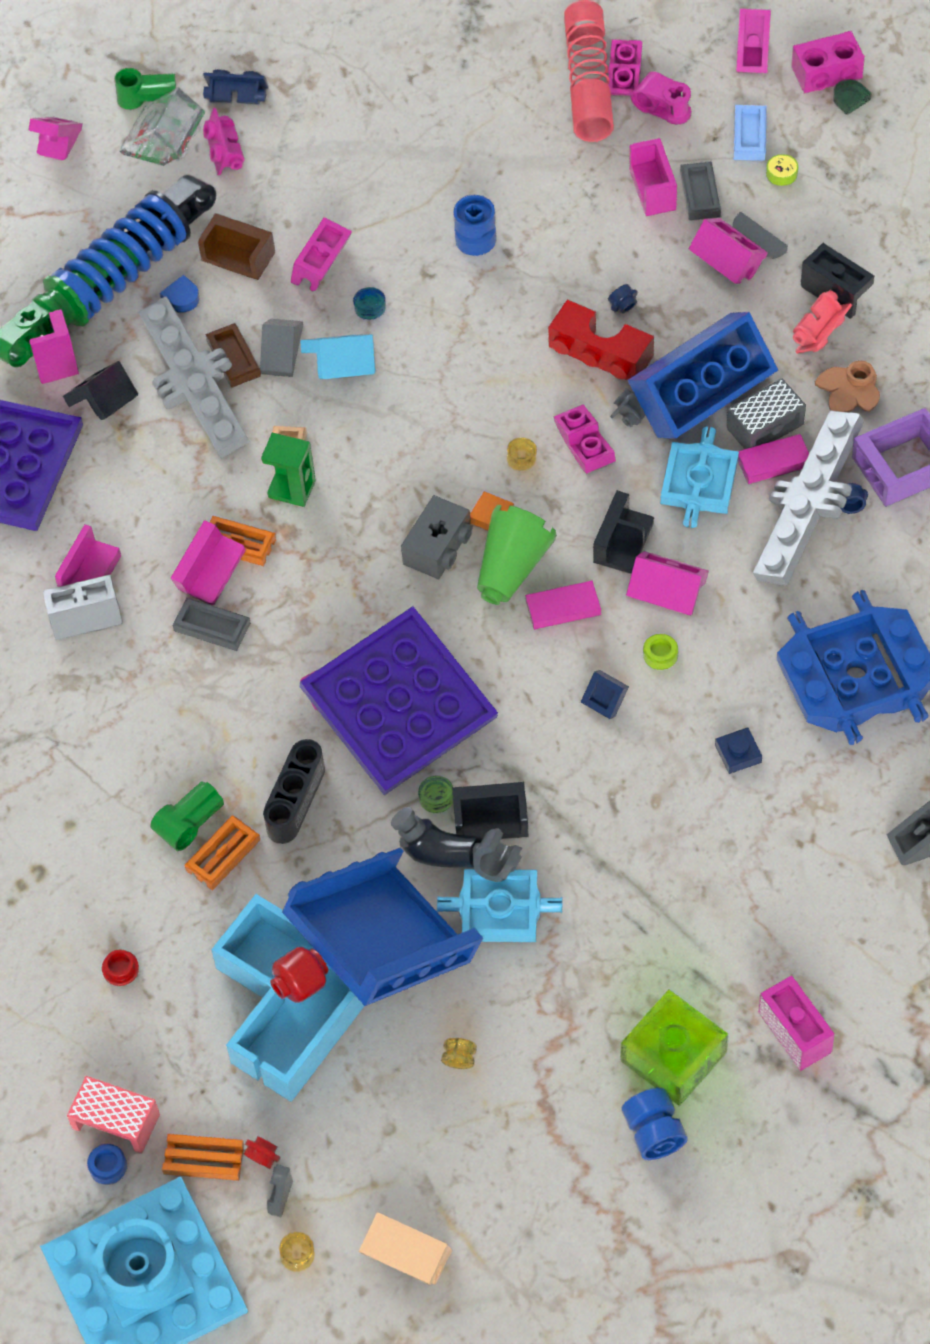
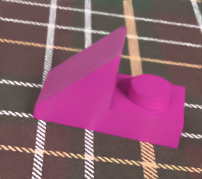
[736,8,771,73]
[28,117,83,160]

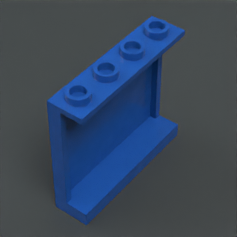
[282,847,483,1006]

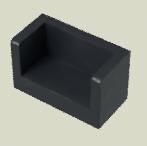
[452,782,529,839]

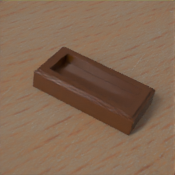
[205,323,261,388]

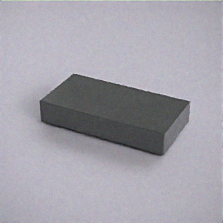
[680,161,721,221]
[173,598,251,651]

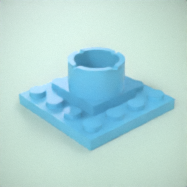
[40,1176,248,1344]

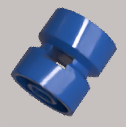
[453,195,496,256]
[622,1088,688,1160]

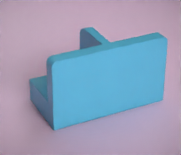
[300,334,375,379]

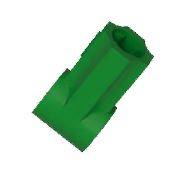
[114,68,177,110]
[150,781,224,851]

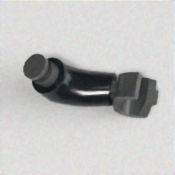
[391,807,522,882]

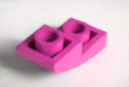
[608,39,643,96]
[554,404,616,474]

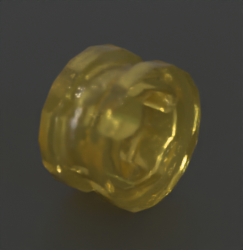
[506,437,537,471]
[441,1038,477,1069]
[279,1232,315,1272]

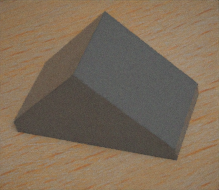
[260,319,303,377]
[887,801,930,865]

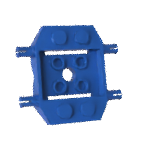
[777,590,930,745]

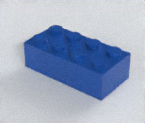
[627,312,779,439]

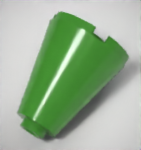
[477,505,557,605]

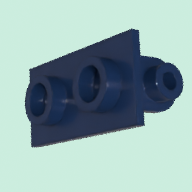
[203,69,269,105]

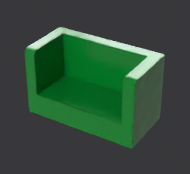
[261,432,316,507]

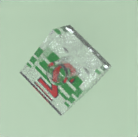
[119,87,206,166]

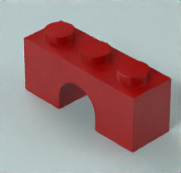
[548,299,654,380]

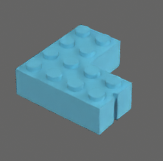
[211,894,364,1102]

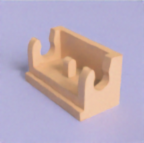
[359,1212,453,1285]

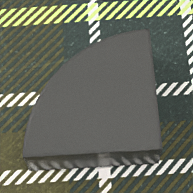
[267,1165,293,1217]

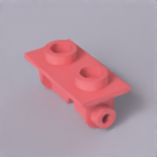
[793,290,852,354]

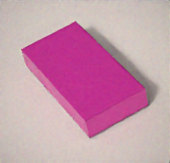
[738,434,809,484]
[525,580,601,630]

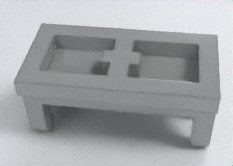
[43,575,123,640]

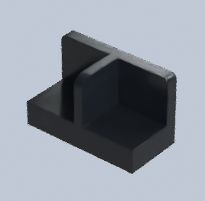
[801,243,875,319]
[62,361,138,420]
[593,490,654,573]

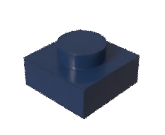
[581,670,629,719]
[715,727,762,774]

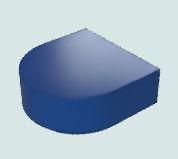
[159,275,199,312]

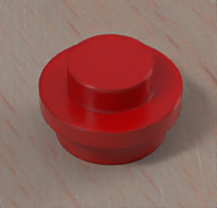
[102,949,139,986]
[243,1136,281,1169]

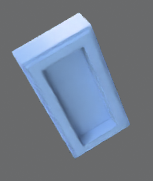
[734,105,767,161]

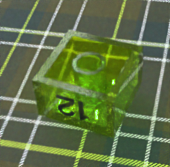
[620,989,729,1106]

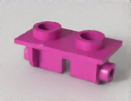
[203,108,245,176]

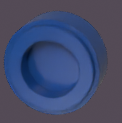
[87,1144,127,1185]

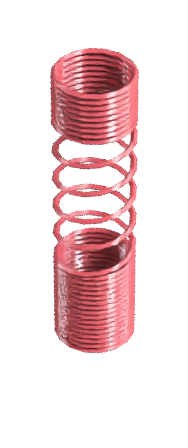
[564,0,614,142]

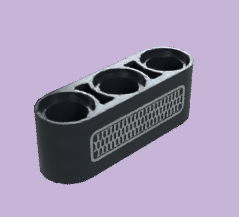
[263,739,325,844]

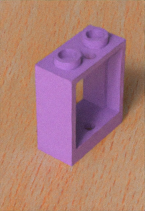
[852,408,930,507]

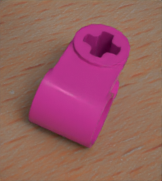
[631,71,692,125]

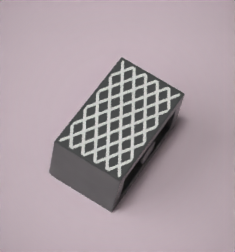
[727,378,806,449]

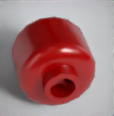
[270,947,328,1003]

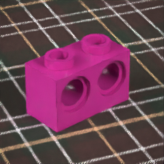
[791,31,865,94]

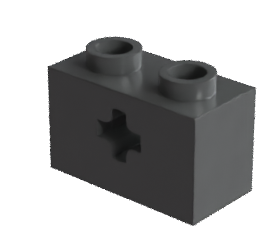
[401,495,473,580]

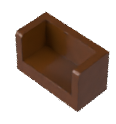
[198,213,275,280]

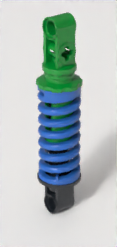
[0,175,216,368]

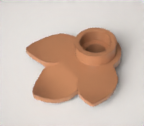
[815,360,880,412]

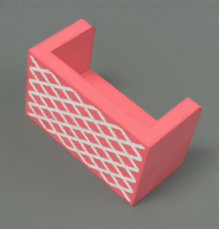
[67,1076,160,1154]

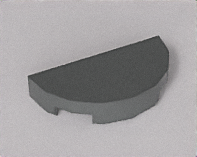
[732,211,788,259]

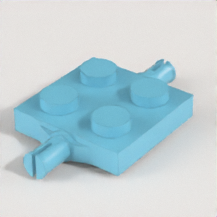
[660,426,739,528]
[437,869,563,942]

